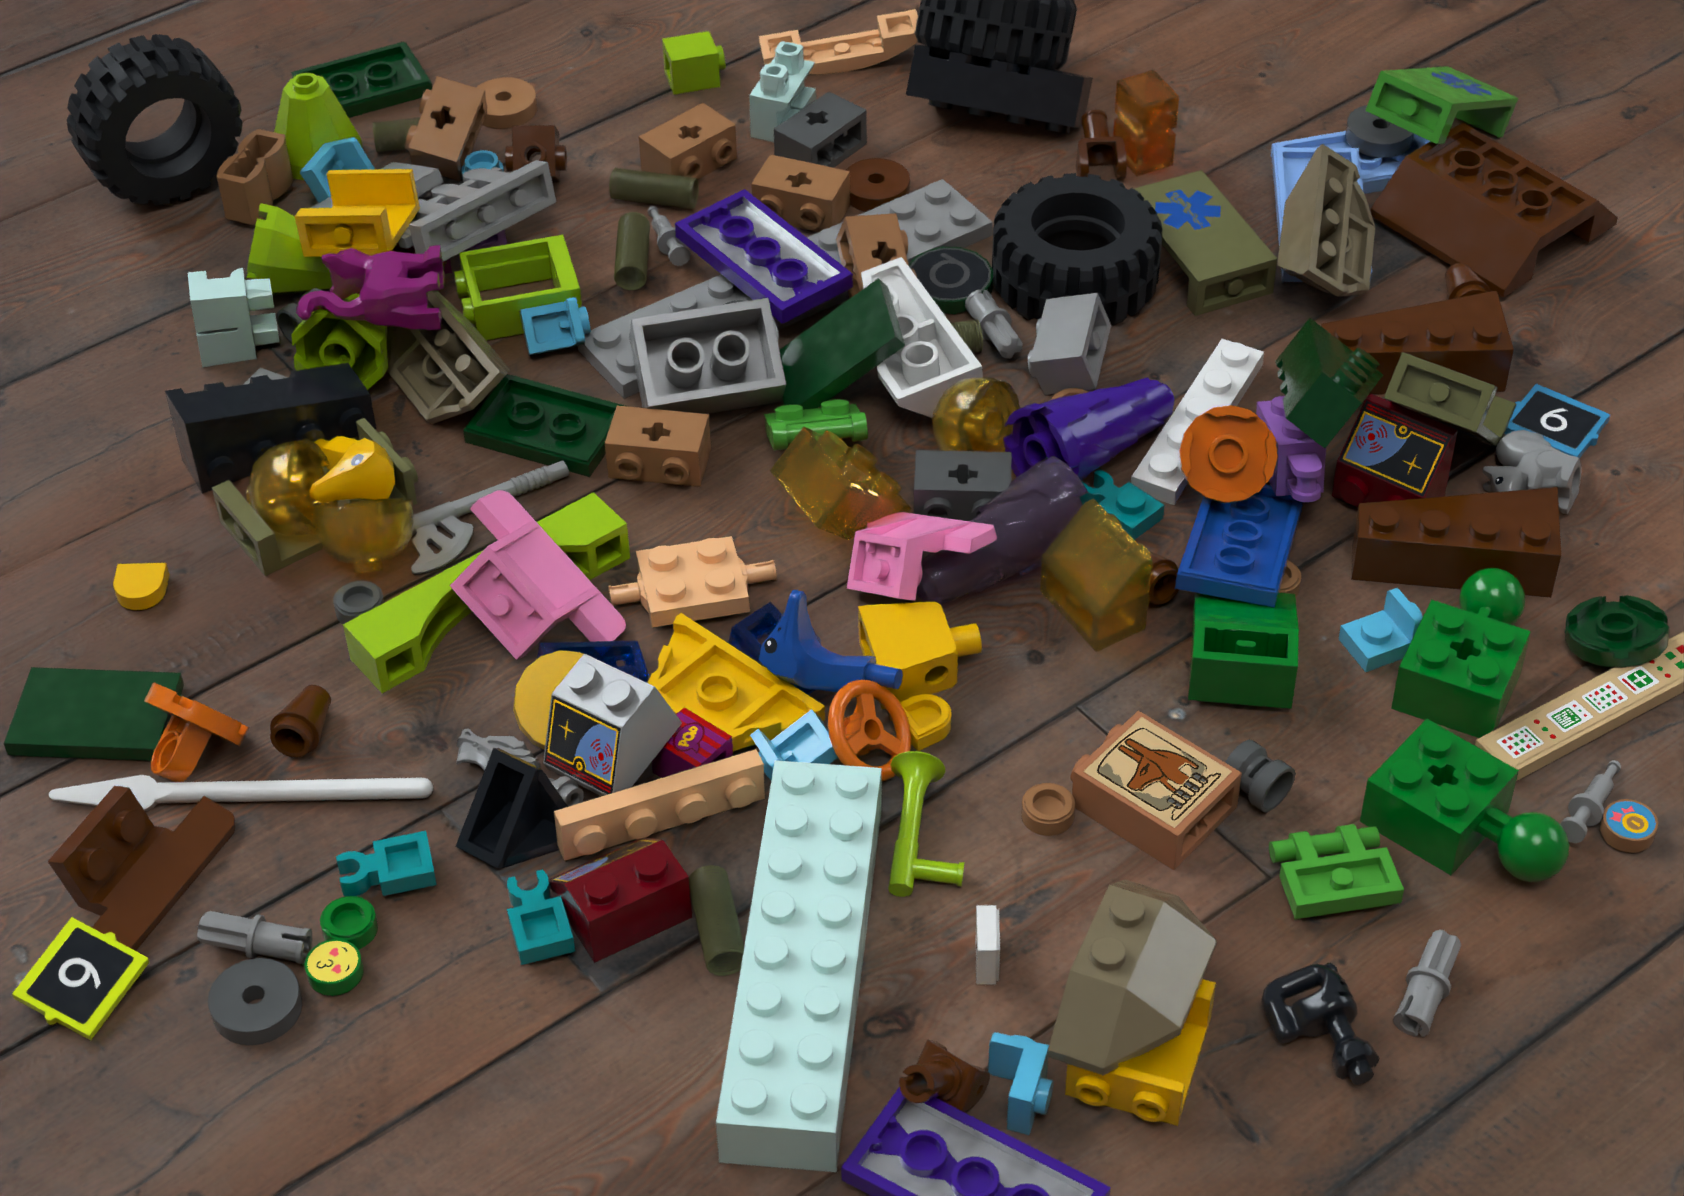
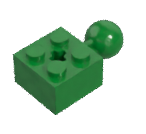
[1391,568,1531,738]
[1360,718,1569,882]

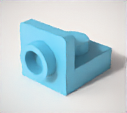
[1339,588,1423,672]

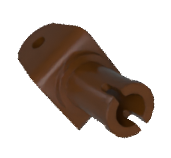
[1076,109,1127,179]
[899,1039,990,1112]

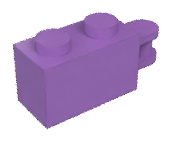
[1256,396,1326,502]

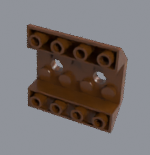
[1371,122,1618,297]

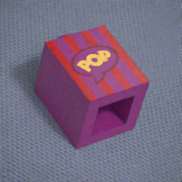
[652,707,733,778]

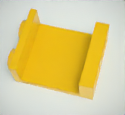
[295,169,420,257]
[1065,979,1216,1126]

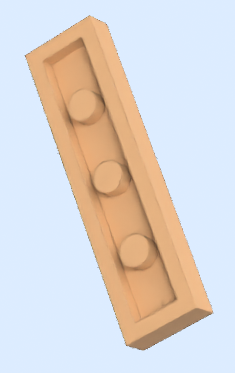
[554,749,765,861]

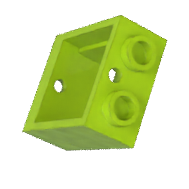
[454,235,582,340]

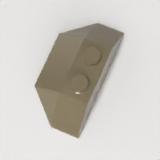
[1277,144,1375,297]
[387,290,510,424]
[1048,880,1217,1075]

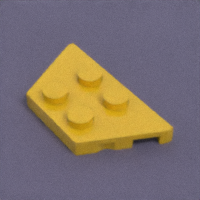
[648,613,825,751]

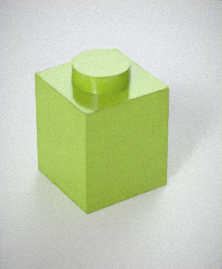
[662,31,726,95]

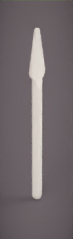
[49,775,433,811]

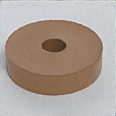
[476,77,537,129]

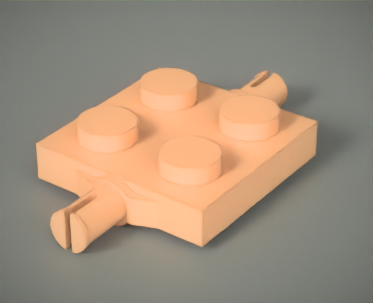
[608,536,777,628]

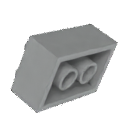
[629,298,786,414]

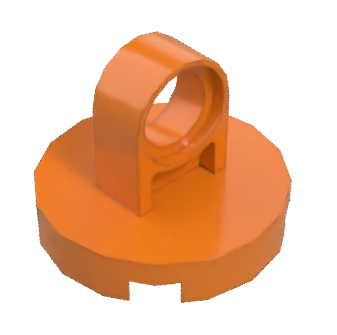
[1179,405,1278,503]
[144,683,249,782]

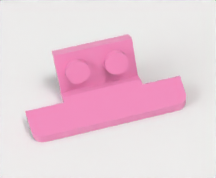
[450,490,626,660]
[847,512,997,601]

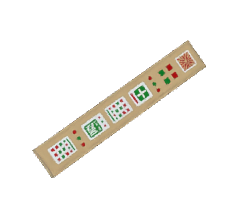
[1475,631,1684,781]

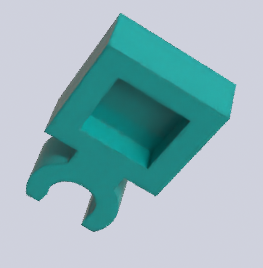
[1077,470,1165,541]
[336,831,437,897]
[507,870,575,965]

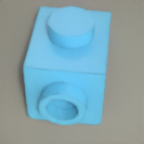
[300,137,375,203]
[520,297,591,356]
[750,709,838,780]
[988,1032,1054,1135]

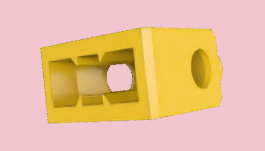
[858,601,982,710]

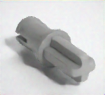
[965,290,1023,358]
[197,911,312,964]
[1393,930,1461,1037]

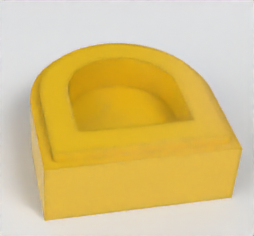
[113,563,170,610]
[890,694,952,751]

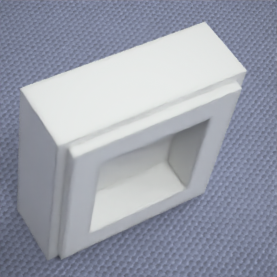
[975,905,1000,985]

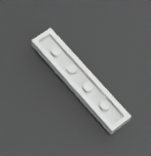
[1131,339,1264,505]

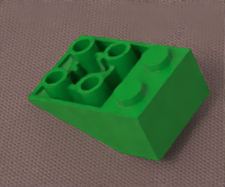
[1188,592,1299,709]

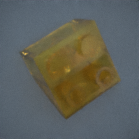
[770,427,911,540]
[1040,499,1153,652]

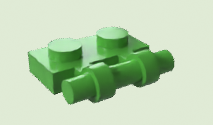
[1269,824,1404,919]

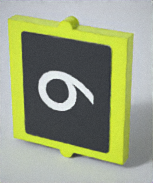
[12,917,150,1040]

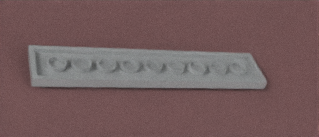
[577,179,993,399]

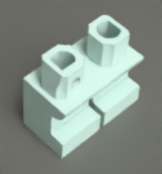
[749,41,816,142]
[187,268,279,367]

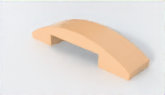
[759,9,918,75]

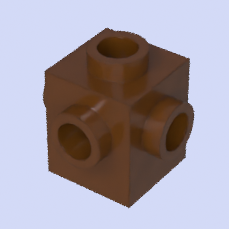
[505,125,567,182]

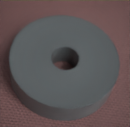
[1345,105,1414,158]
[208,958,302,1045]

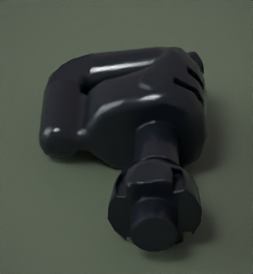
[1261,963,1379,1085]

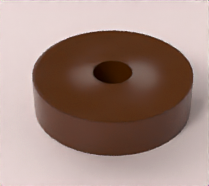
[846,158,910,212]

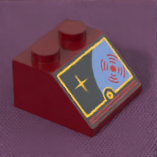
[1332,393,1458,507]
[549,838,692,963]

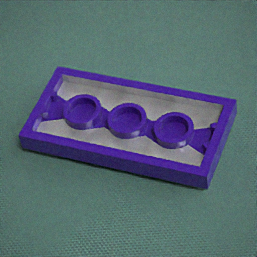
[675,189,853,324]
[841,1087,1111,1196]

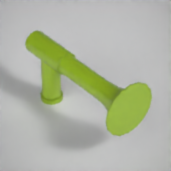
[888,751,965,897]

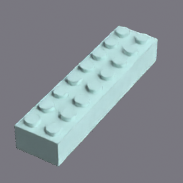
[716,760,882,1172]

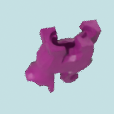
[296,245,445,330]

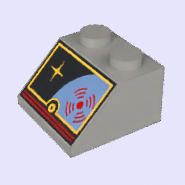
[543,653,682,796]

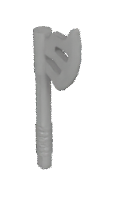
[405,460,569,575]

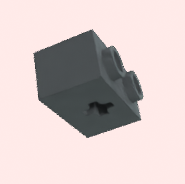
[774,92,867,168]
[914,450,1012,527]

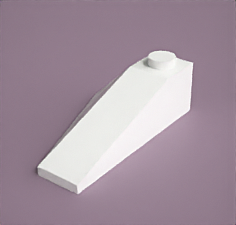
[861,257,985,422]

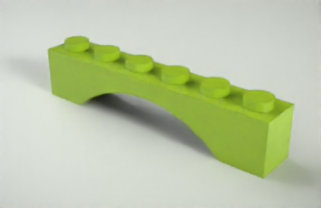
[343,492,630,693]

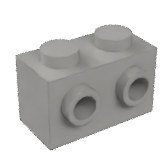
[1028,293,1111,395]

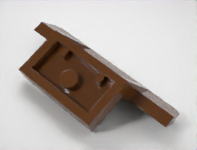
[48,786,235,951]

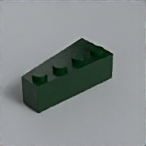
[1275,318,1383,449]

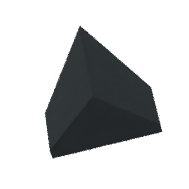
[455,748,568,868]

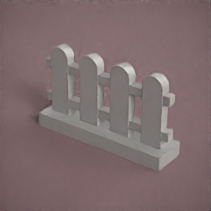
[398,160,556,261]

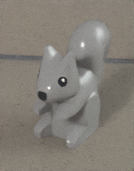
[1483,430,1582,514]

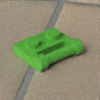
[764,399,868,451]

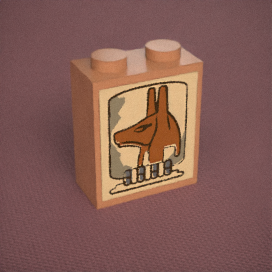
[1070,711,1242,870]

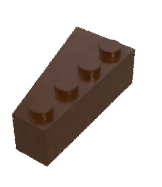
[1321,290,1514,394]
[1351,487,1561,598]

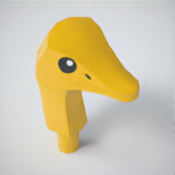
[310,436,395,503]

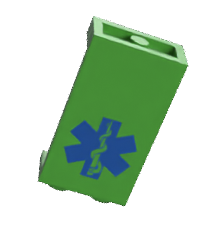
[1365,67,1518,144]

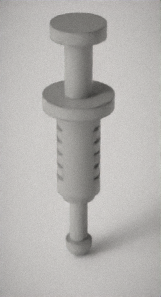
[648,206,690,266]
[1560,760,1621,843]

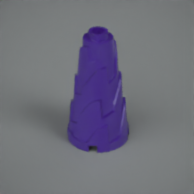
[1003,377,1174,499]

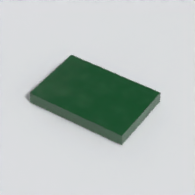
[291,42,432,118]
[779,278,905,410]
[463,374,629,477]
[4,667,184,761]

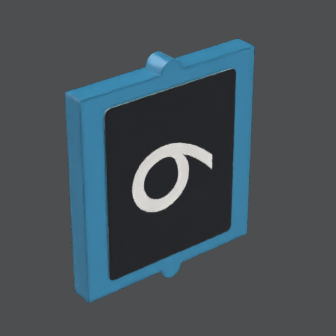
[1505,384,1610,459]

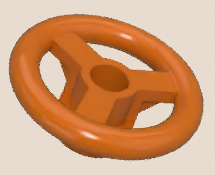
[828,680,911,782]

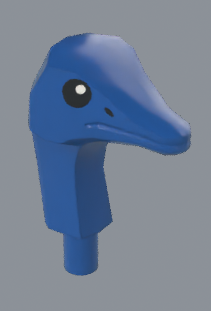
[759,590,903,692]

